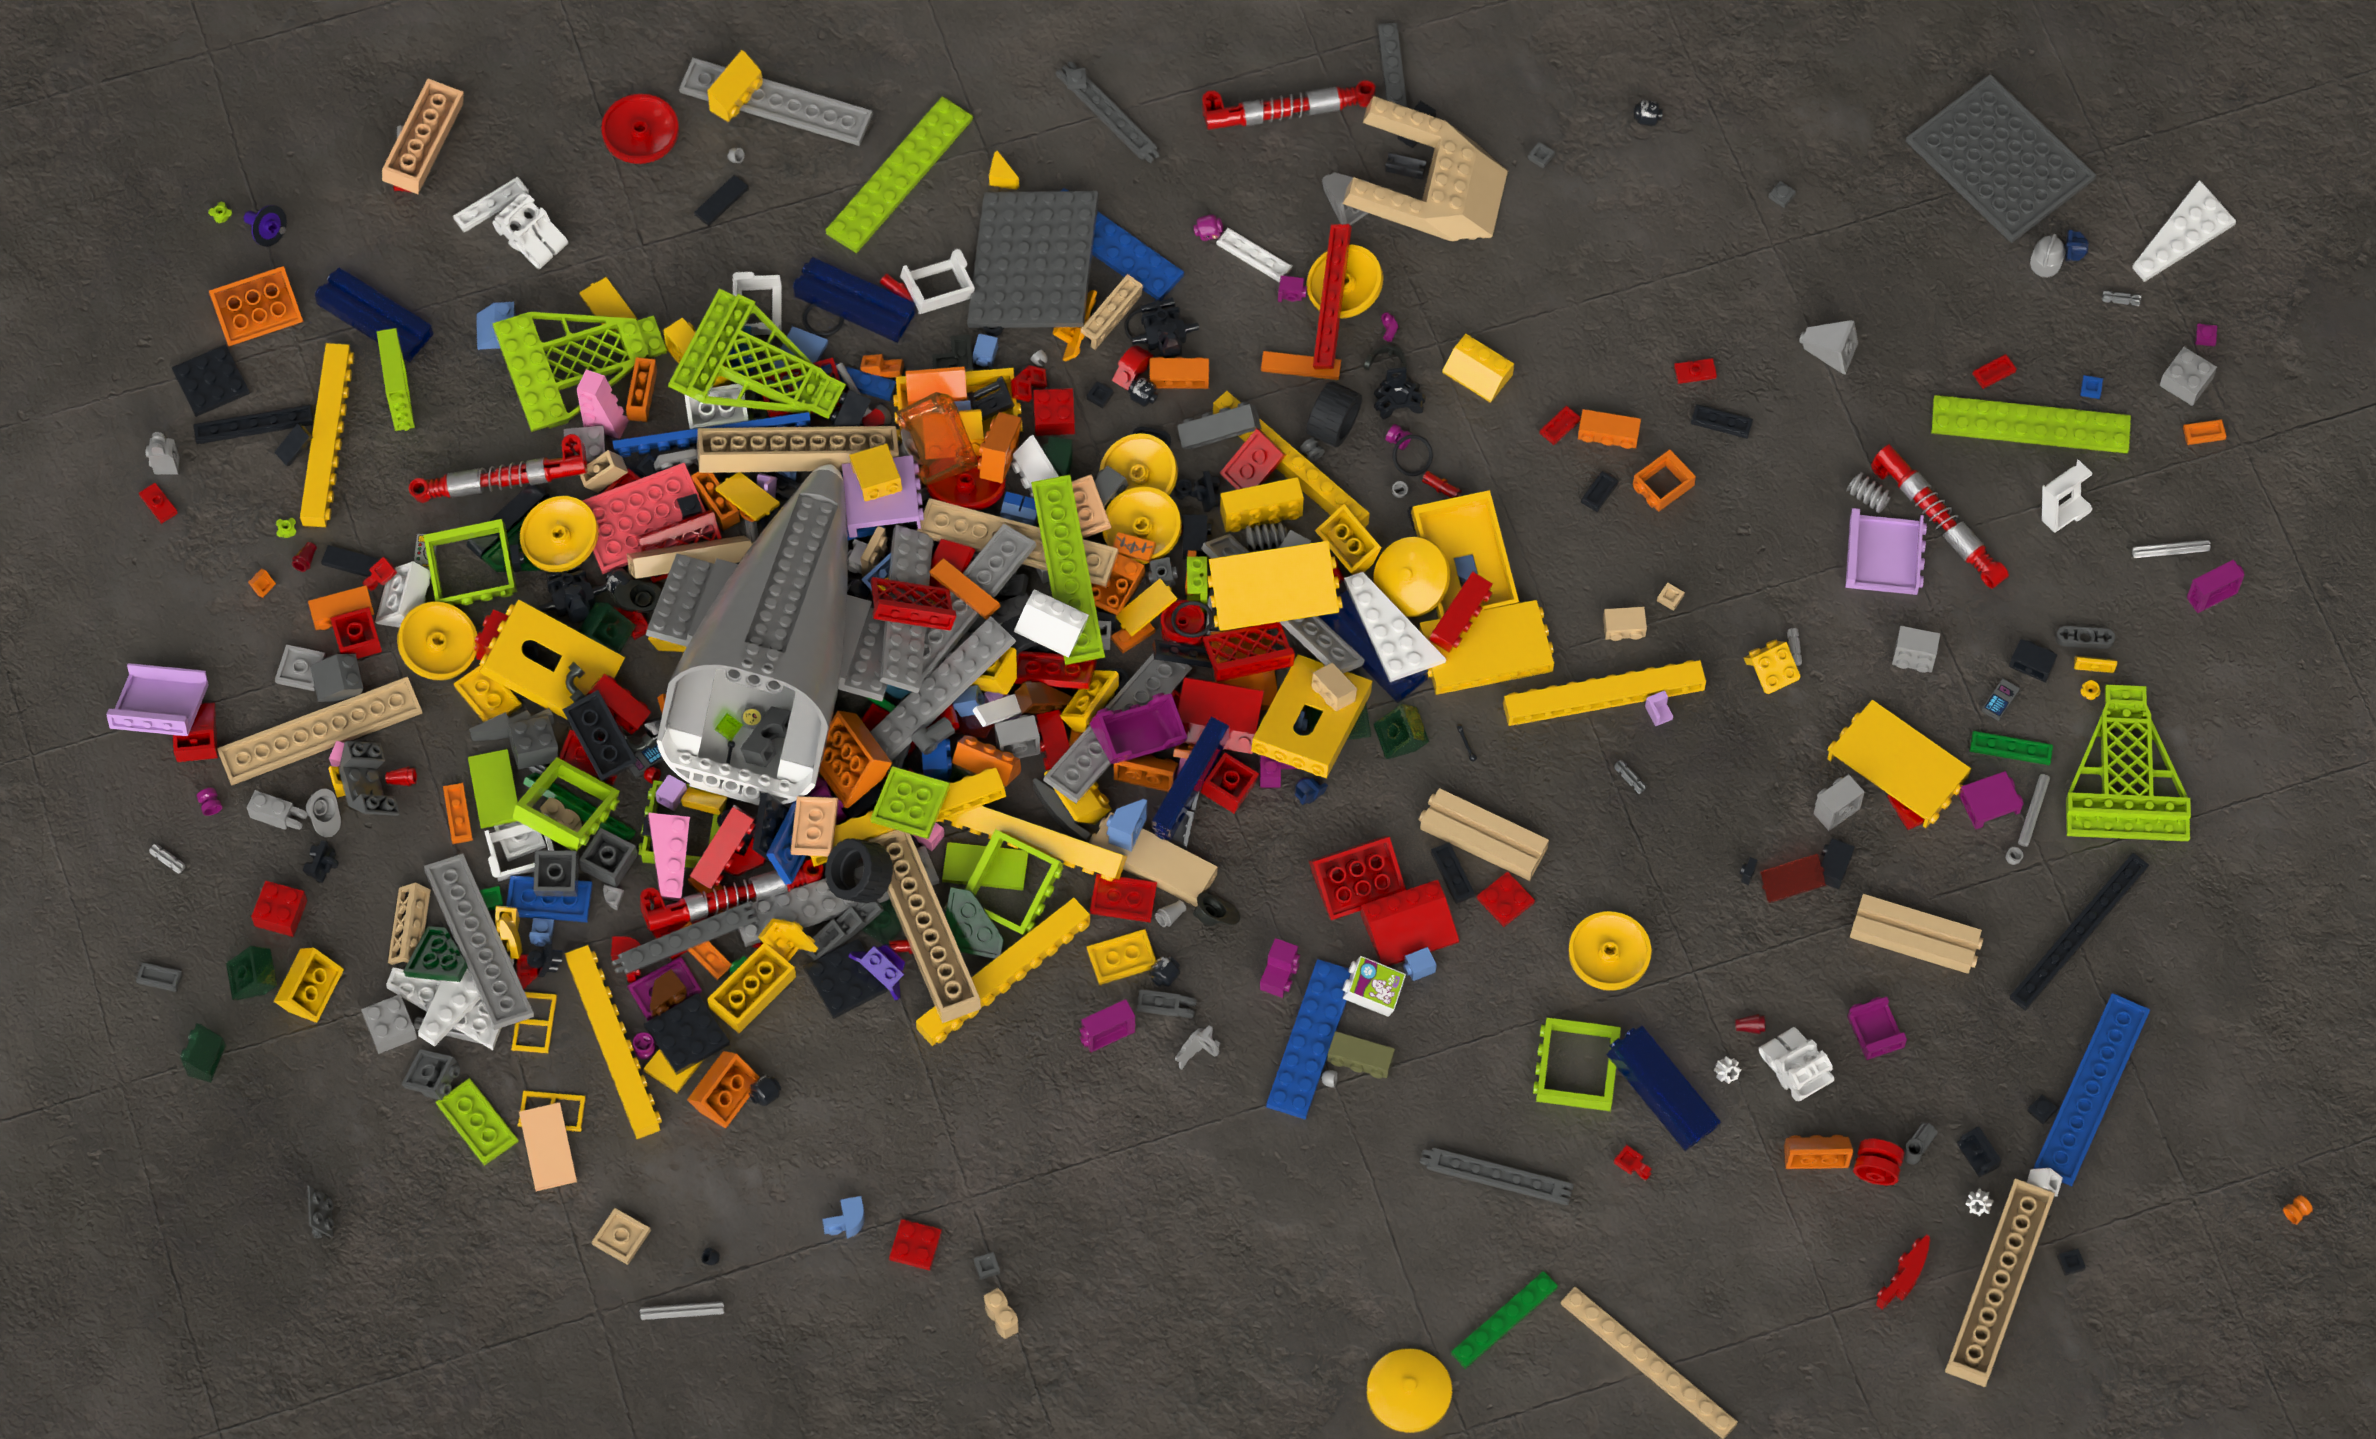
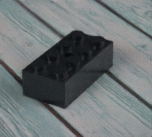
[562,690,639,782]

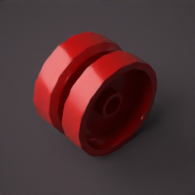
[1161,600,1205,646]
[1853,1139,1905,1185]

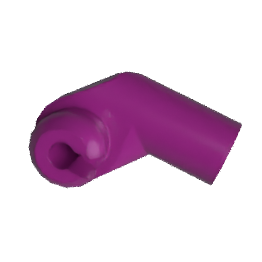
[1381,312,1398,342]

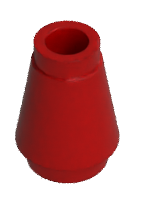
[385,766,417,786]

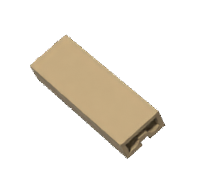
[627,535,754,579]
[1419,788,1549,881]
[1089,812,1217,907]
[1850,894,1984,974]

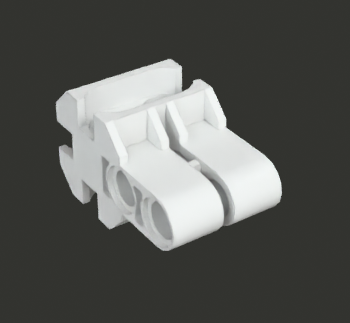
[492,192,568,269]
[1758,1027,1834,1101]

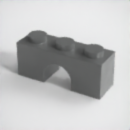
[740,706,791,767]

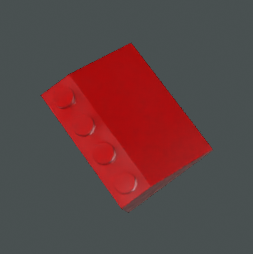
[1178,677,1264,754]
[1309,836,1406,920]
[1361,880,1459,967]

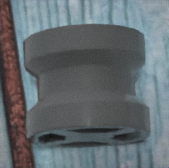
[1300,438,1325,463]

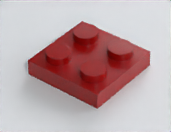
[1477,871,1535,927]
[889,1219,942,1271]

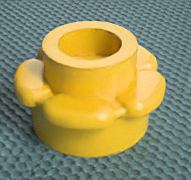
[2080,680,2101,700]

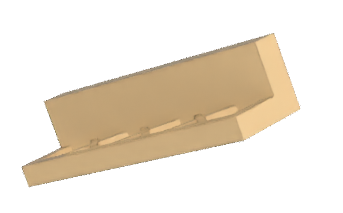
[1081,274,1143,350]
[388,882,431,965]

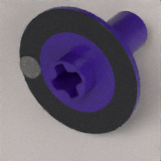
[244,205,287,247]

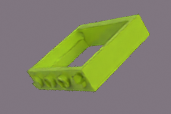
[377,328,415,431]
[423,519,517,606]
[513,757,620,852]
[639,781,727,868]
[965,829,1063,936]
[1533,1017,1621,1111]

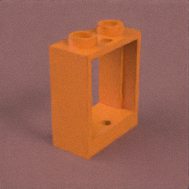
[1633,450,1696,512]

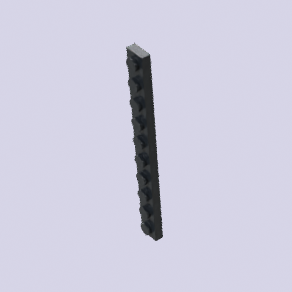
[2009,853,2149,1011]

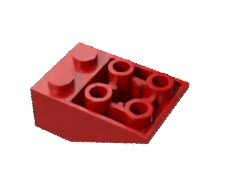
[173,702,218,762]

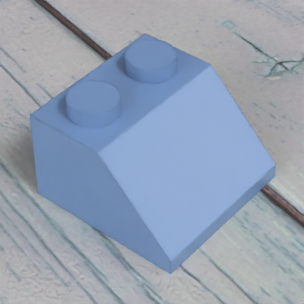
[477,302,516,350]
[1106,799,1147,852]

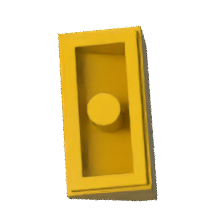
[2074,656,2117,673]
[681,787,727,815]

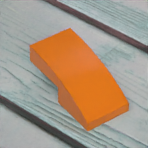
[860,354,904,377]

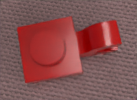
[362,556,398,591]
[1614,1145,1652,1180]

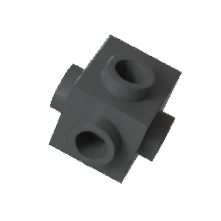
[1149,557,1179,588]

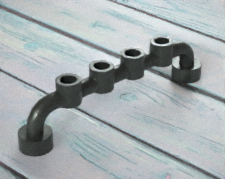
[565,662,657,752]

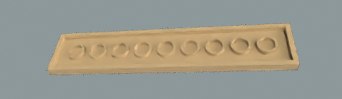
[917,498,1119,587]
[217,677,423,786]

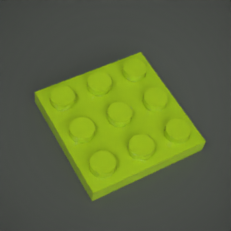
[870,766,950,839]

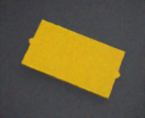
[579,277,637,332]
[715,472,780,522]
[1116,579,1177,636]

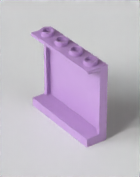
[842,455,924,538]
[1845,508,1927,595]
[107,663,209,736]

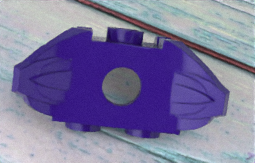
[849,944,906,1000]

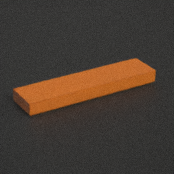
[1261,351,1341,380]
[929,558,1001,620]

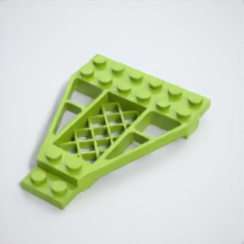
[668,288,846,419]
[492,312,667,432]
[2066,685,2191,841]

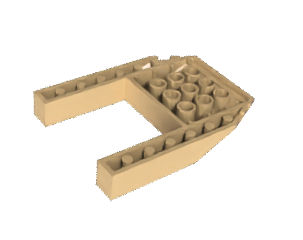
[1343,96,1508,241]

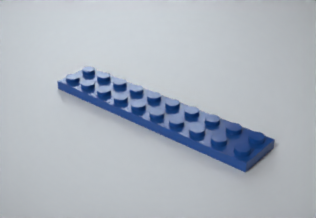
[613,412,811,458]
[2033,993,2150,1187]

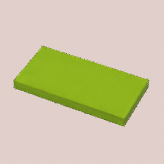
[468,749,518,829]
[942,842,1029,891]
[436,1078,518,1166]

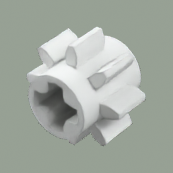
[1714,1056,1741,1084]
[1966,1188,1993,1216]

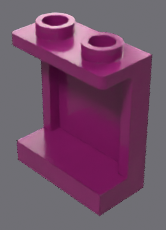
[1959,771,2023,830]
[1847,997,1907,1060]

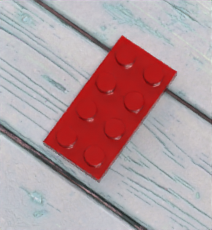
[1014,651,1097,689]

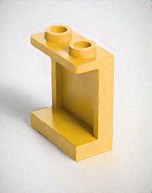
[849,444,902,501]

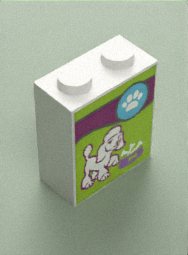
[1342,956,1406,1017]

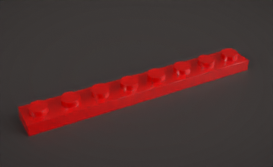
[1313,224,1352,369]

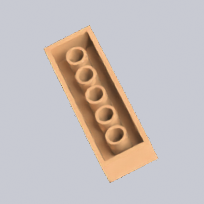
[382,79,464,194]

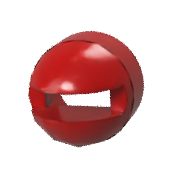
[643,767,661,784]

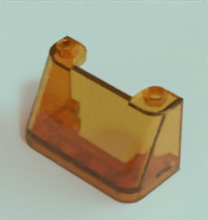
[896,392,978,485]

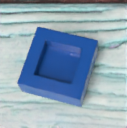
[2080,375,2103,399]

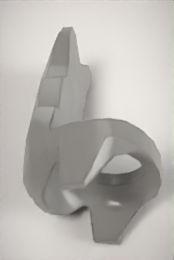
[1175,1026,1220,1070]

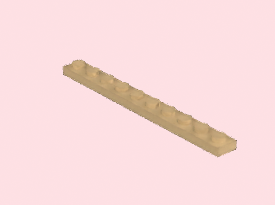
[1561,1287,1738,1439]

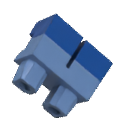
[1000,492,1038,526]

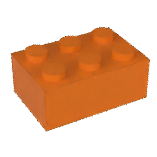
[978,412,1022,483]

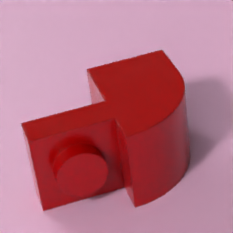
[1112,345,1154,390]
[611,936,641,983]

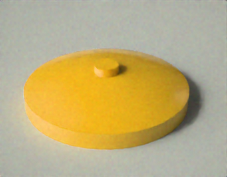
[1306,245,1383,318]
[1099,434,1178,496]
[1102,486,1182,564]
[520,496,599,572]
[1373,537,1450,617]
[397,602,477,680]
[1568,912,1651,990]
[1367,1349,1452,1432]

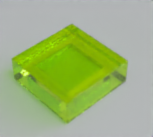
[715,713,743,741]

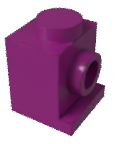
[1278,275,1307,302]

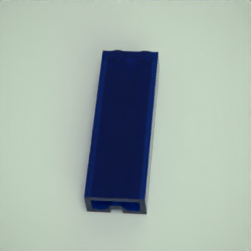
[793,257,916,343]
[315,267,434,363]
[1318,590,1428,703]
[1152,717,1230,841]
[1606,1025,1721,1151]

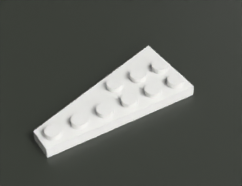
[2133,180,2236,282]
[1344,572,1446,682]
[418,946,514,1046]
[387,967,501,1050]

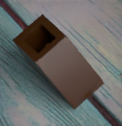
[650,969,687,1018]

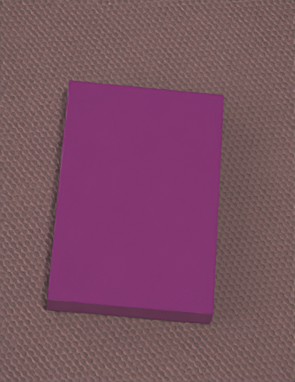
[627,957,702,1021]

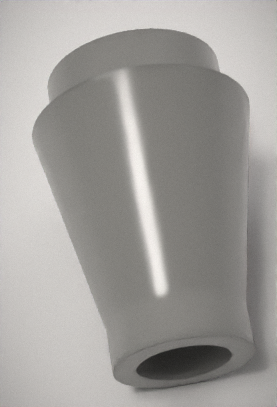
[1155,900,1186,927]

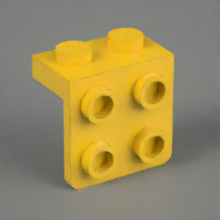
[1743,639,1800,694]
[758,918,818,962]

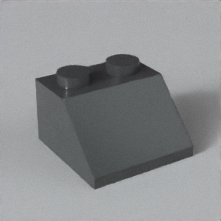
[310,654,363,702]

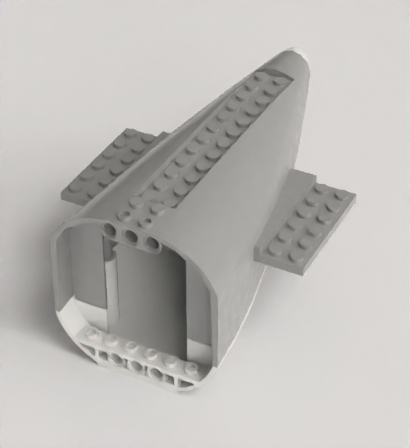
[646,464,888,806]

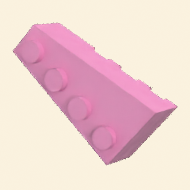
[577,370,629,439]
[648,813,690,901]

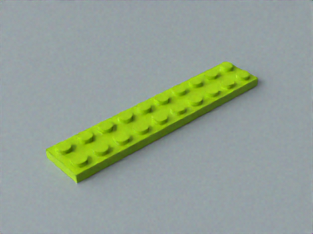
[825,97,973,254]
[1931,395,2131,453]
[1031,475,1105,665]

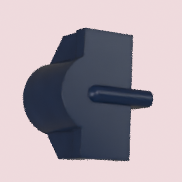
[2065,230,2088,261]
[1295,777,1328,805]

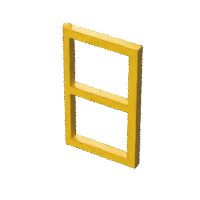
[511,992,557,1053]
[518,1091,586,1132]

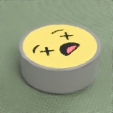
[742,708,762,729]

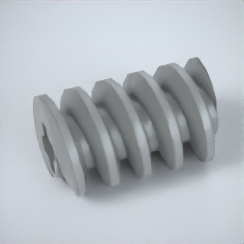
[1846,472,1891,513]
[1246,523,1287,550]

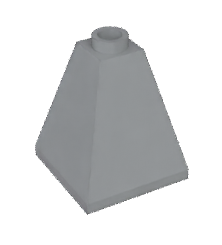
[1322,172,1368,225]
[1800,320,1858,375]

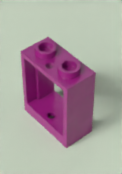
[2187,559,2244,613]
[1079,999,1135,1052]

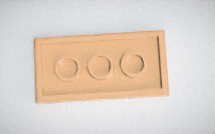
[519,1102,577,1191]

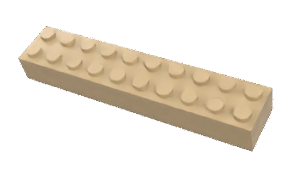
[697,426,899,473]
[868,830,981,1023]
[1945,1179,2055,1387]

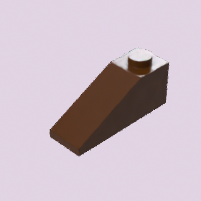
[1014,681,1073,713]

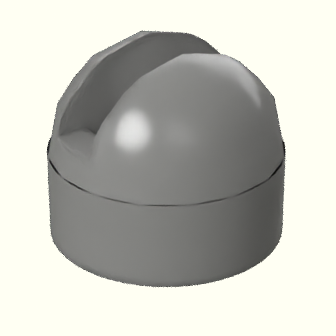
[727,148,744,163]
[1030,349,1048,367]
[1392,481,1408,498]
[2005,847,2023,865]
[1322,1070,1337,1087]

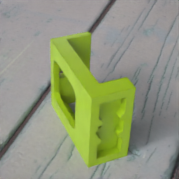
[1187,557,1208,614]

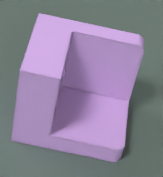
[757,473,777,498]
[1645,691,1673,726]
[655,775,687,811]

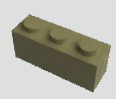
[1327,1031,1395,1078]

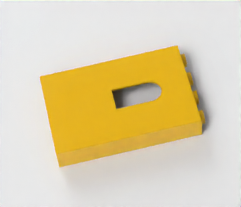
[1411,490,1519,619]
[479,599,625,720]
[1251,654,1373,778]

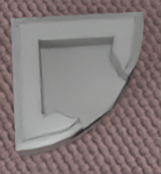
[603,884,624,910]

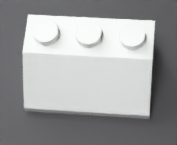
[684,384,749,430]
[1011,435,1059,498]
[375,561,431,627]
[1014,589,1089,658]

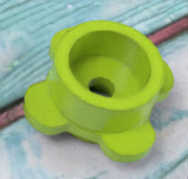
[209,202,232,223]
[276,518,296,538]

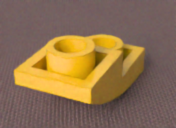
[497,913,522,959]

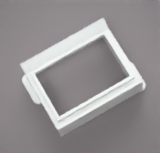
[900,249,975,314]
[733,272,782,335]
[2042,459,2092,533]
[484,814,554,882]

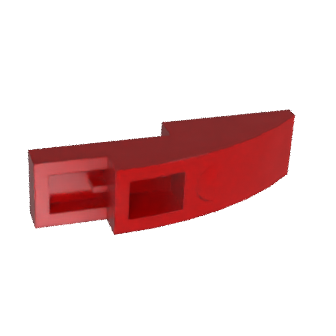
[1876,1234,1930,1310]

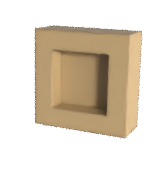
[1657,583,1685,611]

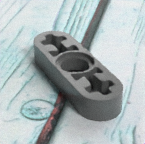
[2056,626,2115,649]

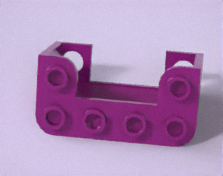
[1089,693,1187,764]

